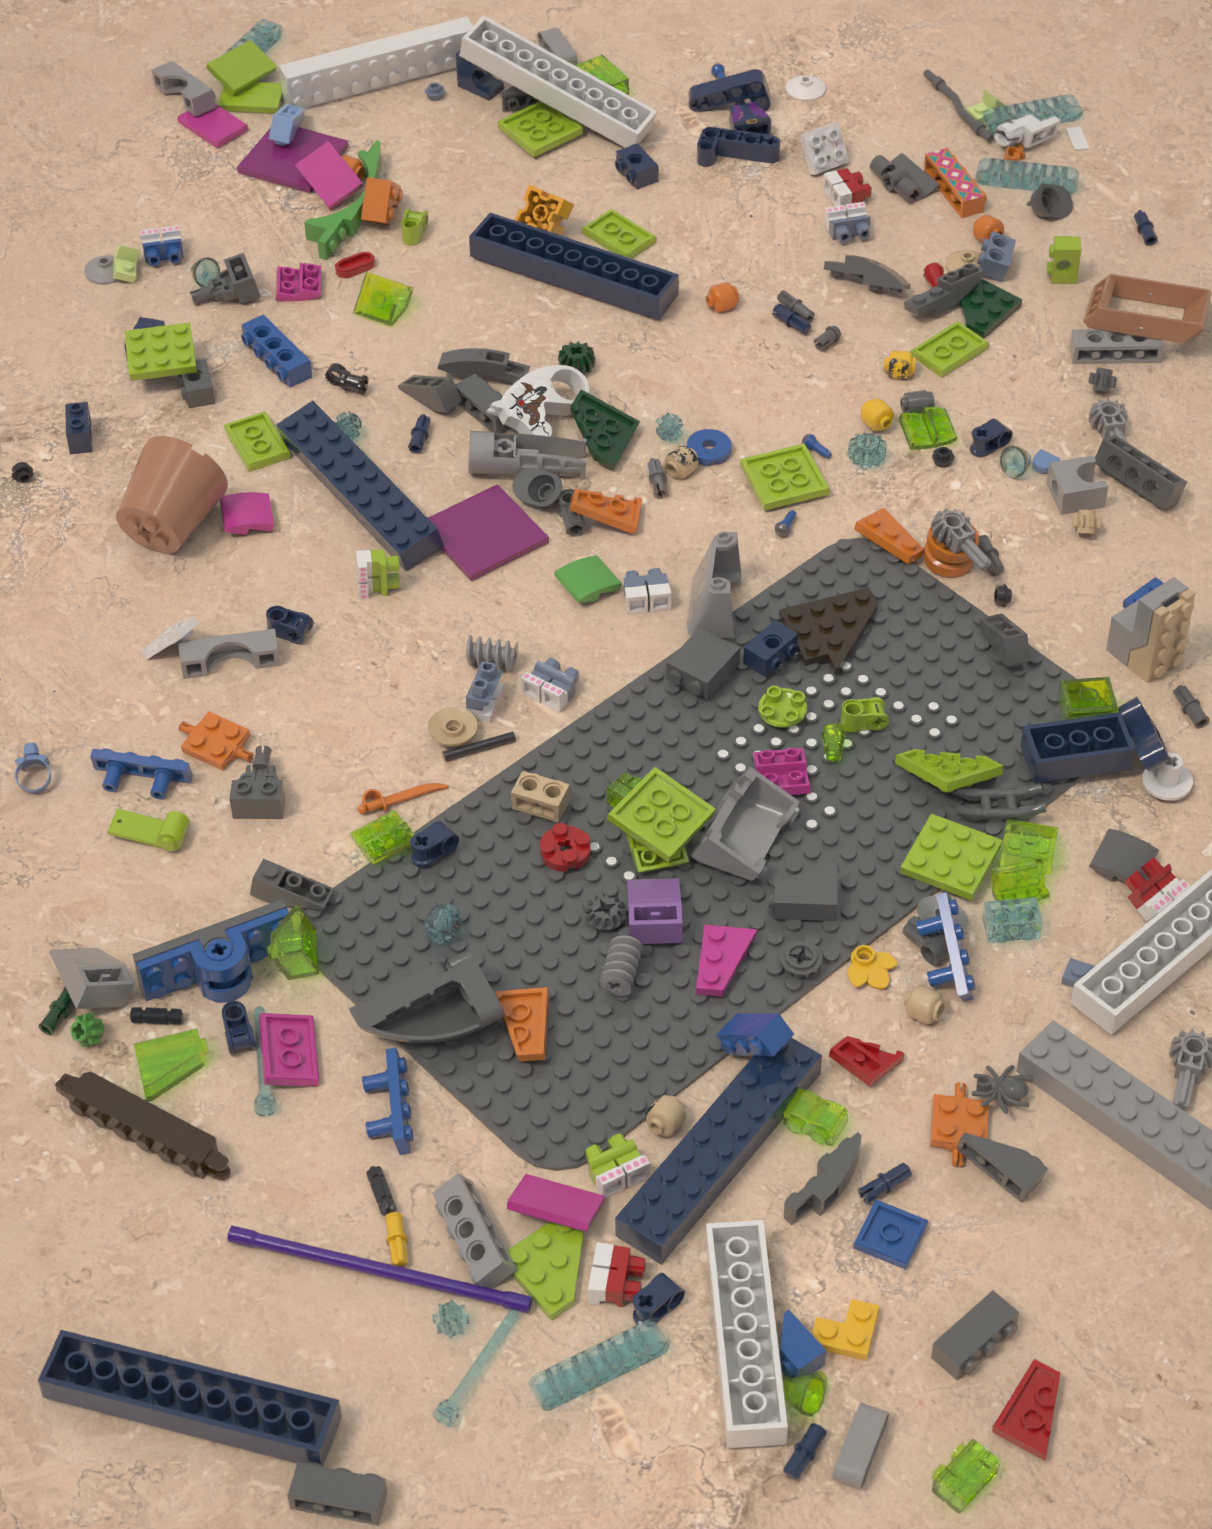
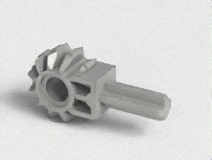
[1088,398,1128,441]
[931,508,991,571]
[1169,1028,1212,1109]

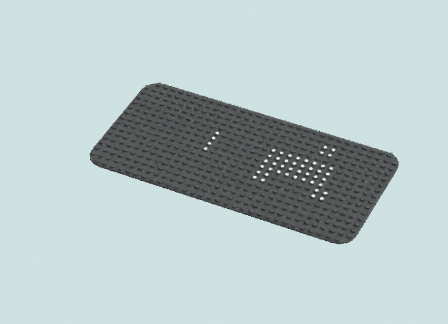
[297,538,1116,1171]

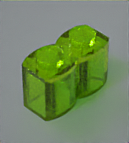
[784,1089,848,1146]

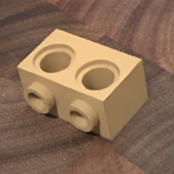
[511,771,570,823]

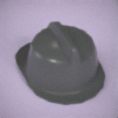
[1027,184,1073,218]
[512,467,562,508]

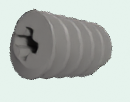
[466,635,519,671]
[600,935,643,996]

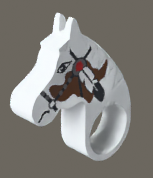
[487,365,589,436]

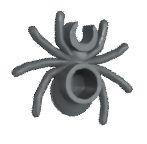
[971,1065,1033,1114]

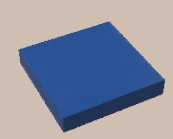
[853,1199,929,1270]

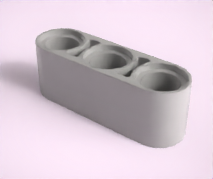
[537,27,578,66]
[832,1402,889,1489]

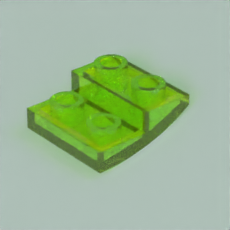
[898,407,957,450]
[351,810,418,865]

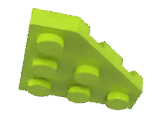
[895,749,1003,792]
[508,1222,584,1321]

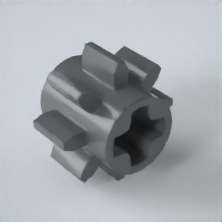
[1088,368,1117,393]

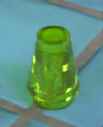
[821,723,846,762]

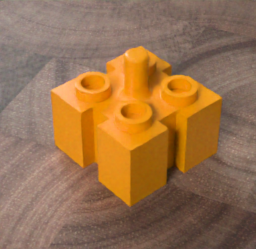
[514,185,574,235]

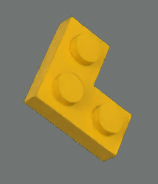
[812,1299,879,1361]

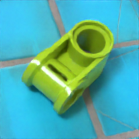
[401,208,429,245]
[840,697,890,732]

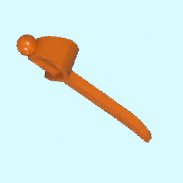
[1003,142,1026,168]
[357,783,449,814]

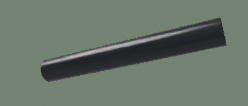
[442,731,516,761]

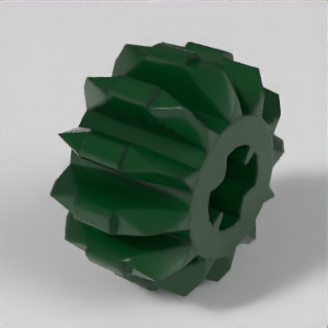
[558,341,595,375]

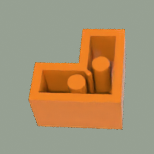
[361,177,403,225]

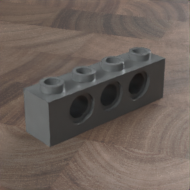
[1095,435,1187,510]

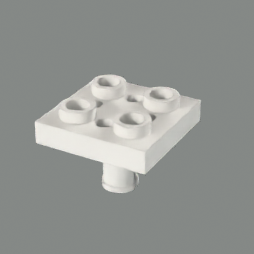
[800,122,849,175]

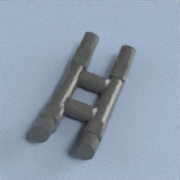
[952,783,1047,821]

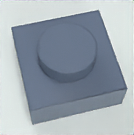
[1061,958,1095,988]

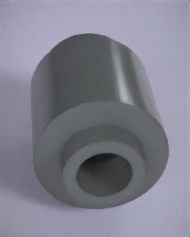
[900,390,935,415]

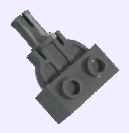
[190,253,260,305]
[229,745,285,819]

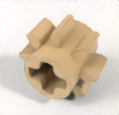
[1072,510,1101,535]

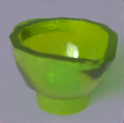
[783,1371,827,1417]

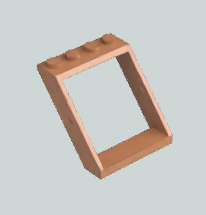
[1083,274,1212,343]

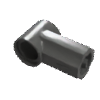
[559,489,586,537]
[902,916,949,965]

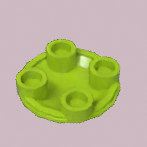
[758,686,807,727]

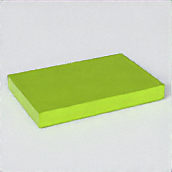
[206,40,277,95]
[218,82,283,114]
[582,209,657,259]
[911,321,989,378]
[224,411,291,472]

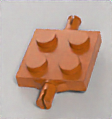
[179,711,254,771]
[930,1082,988,1167]

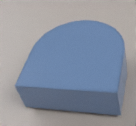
[1032,449,1060,474]

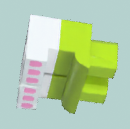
[356,549,400,599]
[585,1133,650,1199]

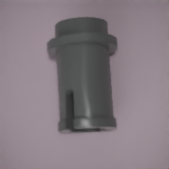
[814,326,841,351]

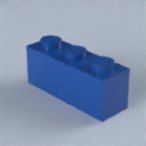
[716,1013,794,1056]

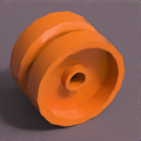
[923,524,979,578]

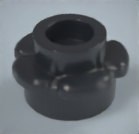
[932,447,955,468]
[11,462,34,483]
[994,584,1012,607]

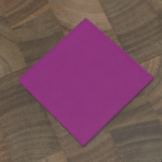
[237,127,349,193]
[428,484,549,581]

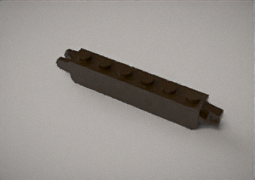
[55,1072,231,1181]

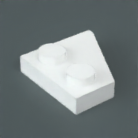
[141,616,199,660]

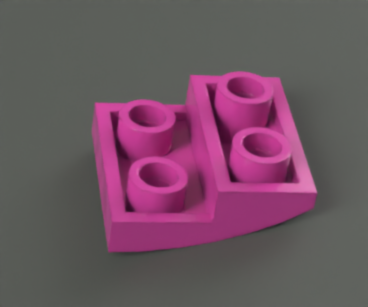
[275,263,321,301]
[220,492,274,535]
[753,748,810,795]

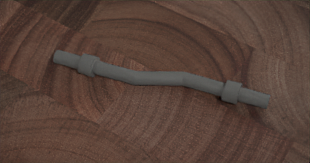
[923,69,994,142]

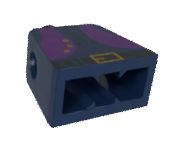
[730,100,771,135]

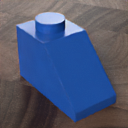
[779,1309,826,1384]

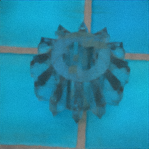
[848,431,887,469]

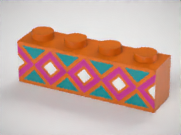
[924,148,987,218]

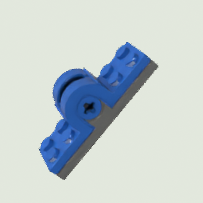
[132,899,295,1003]

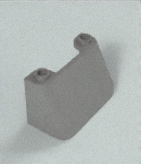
[687,531,742,638]
[690,767,800,881]

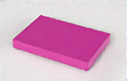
[177,104,248,148]
[295,141,364,210]
[259,1013,319,1087]
[506,1174,605,1232]

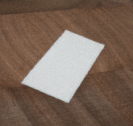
[1066,127,1090,150]

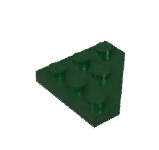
[960,279,1022,339]
[570,389,640,470]

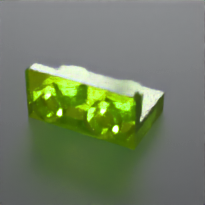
[991,859,1050,907]

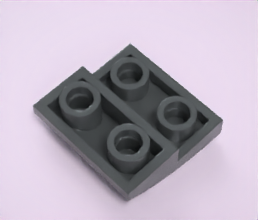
[1089,828,1159,883]

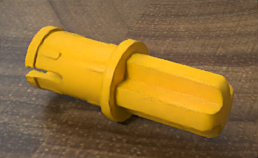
[385,1212,408,1267]

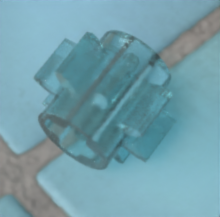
[336,411,362,440]
[655,412,683,442]
[433,1300,470,1339]

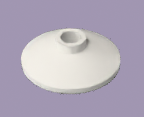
[786,75,826,102]

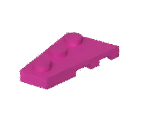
[696,925,757,997]

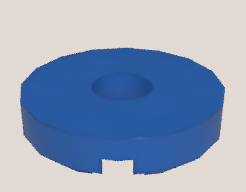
[687,429,732,466]

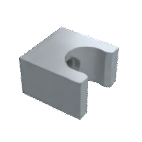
[1047,455,1108,515]

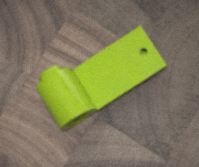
[107,808,191,851]

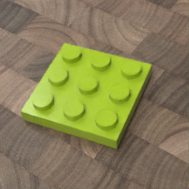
[498,101,583,157]
[124,323,197,381]
[740,443,829,511]
[607,767,716,863]
[900,814,1003,901]

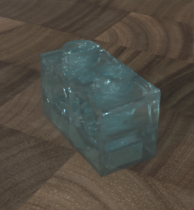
[982,897,1042,943]

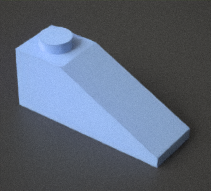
[269,104,305,145]

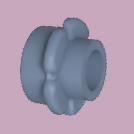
[425,83,445,101]

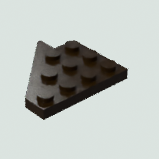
[779,587,878,675]

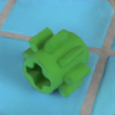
[71,1013,105,1047]

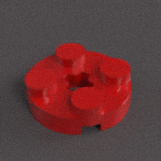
[540,823,591,872]

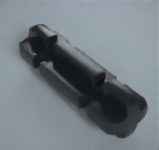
[130,1007,183,1025]
[366,1166,397,1216]

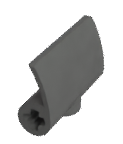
[870,153,939,203]

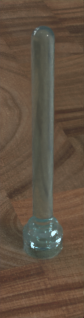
[254,1006,277,1117]
[433,1310,518,1427]

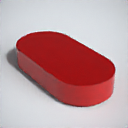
[335,251,375,278]

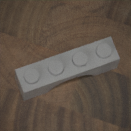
[151,61,216,117]
[178,629,280,679]

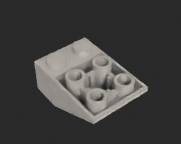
[49,948,135,1009]

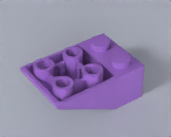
[627,878,683,944]

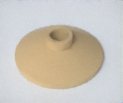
[945,250,980,272]
[428,707,478,746]

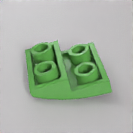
[554,555,622,603]

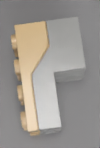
[1106,577,1196,683]

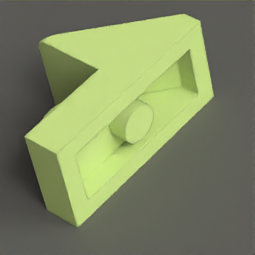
[966,89,1010,123]
[113,245,141,283]

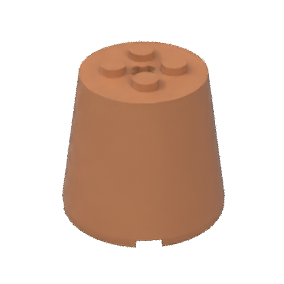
[116,436,228,554]

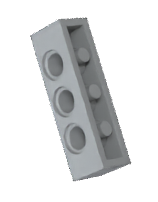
[1070,329,1164,364]
[432,1173,517,1289]

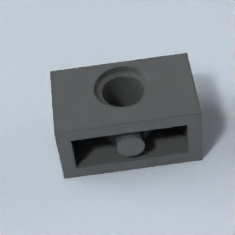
[177,358,215,408]

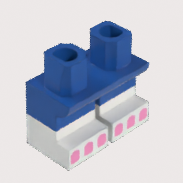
[140,225,184,266]

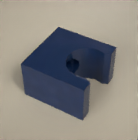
[456,50,504,101]

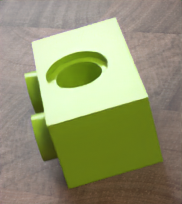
[1046,236,1081,284]

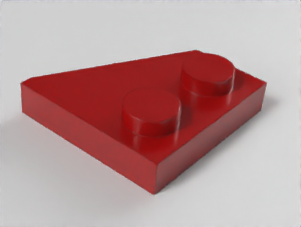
[829,1036,905,1087]

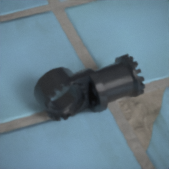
[325,363,369,395]

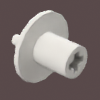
[1142,752,1193,801]

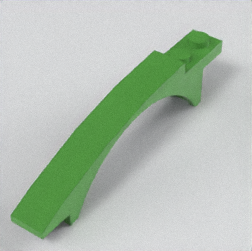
[304,140,382,260]

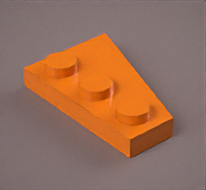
[569,489,642,534]
[854,508,924,564]
[495,987,550,1062]

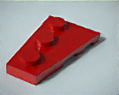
[992,1359,1061,1461]

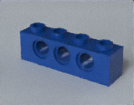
[241,314,312,388]

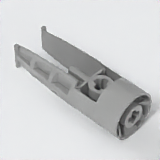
[468,431,587,479]

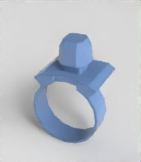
[15,742,52,794]

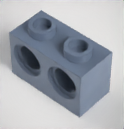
[977,231,1016,282]

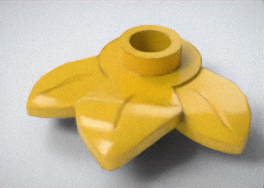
[848,945,898,989]

